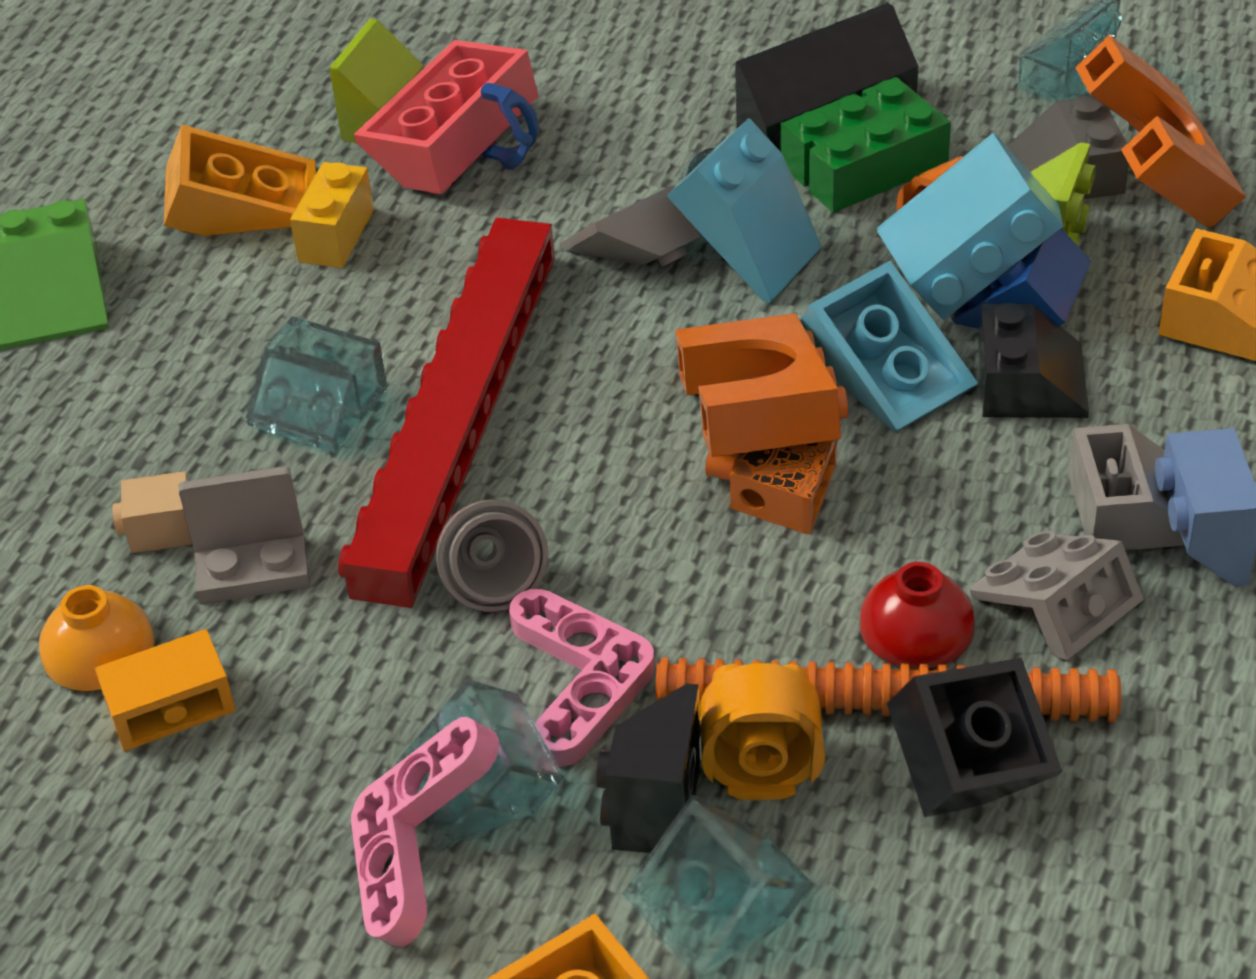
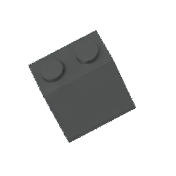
[1007,96,1129,199]

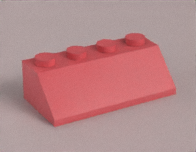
[354,40,539,194]

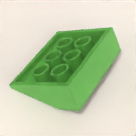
[0,198,109,350]

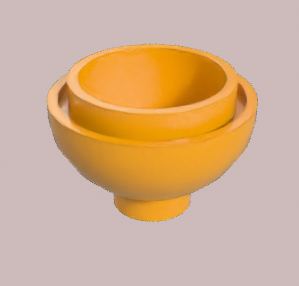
[39,585,155,691]

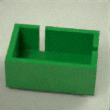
[781,77,951,213]

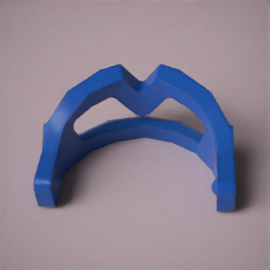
[481,83,540,170]

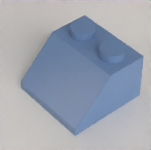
[1155,428,1256,586]

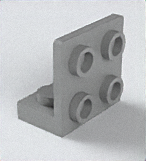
[179,466,310,604]
[969,531,1144,660]

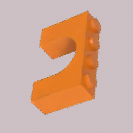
[1075,35,1246,227]
[675,313,848,457]

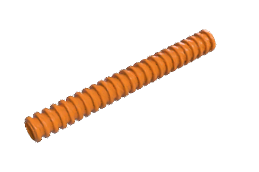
[656,657,1121,723]

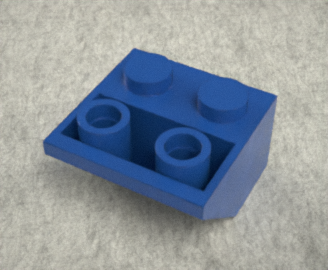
[952,228,1091,329]

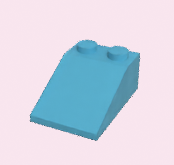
[667,118,821,303]
[800,260,978,433]

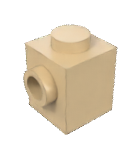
[112,471,192,553]

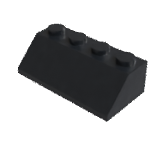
[735,3,919,152]

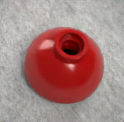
[859,562,975,669]

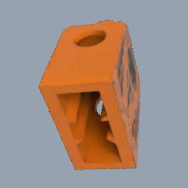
[705,440,838,534]

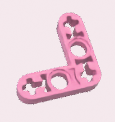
[509,589,655,767]
[351,717,499,947]

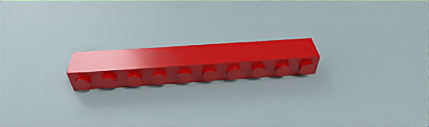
[338,217,555,608]

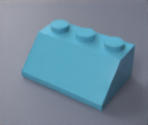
[877,132,1063,320]

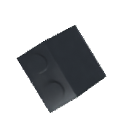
[978,303,1089,418]
[887,658,1063,818]
[596,684,702,857]

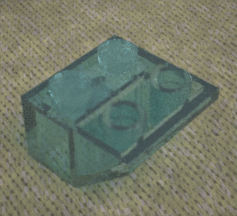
[1017,0,1122,104]
[245,316,388,453]
[397,678,564,850]

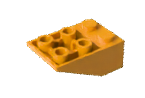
[1158,228,1256,361]

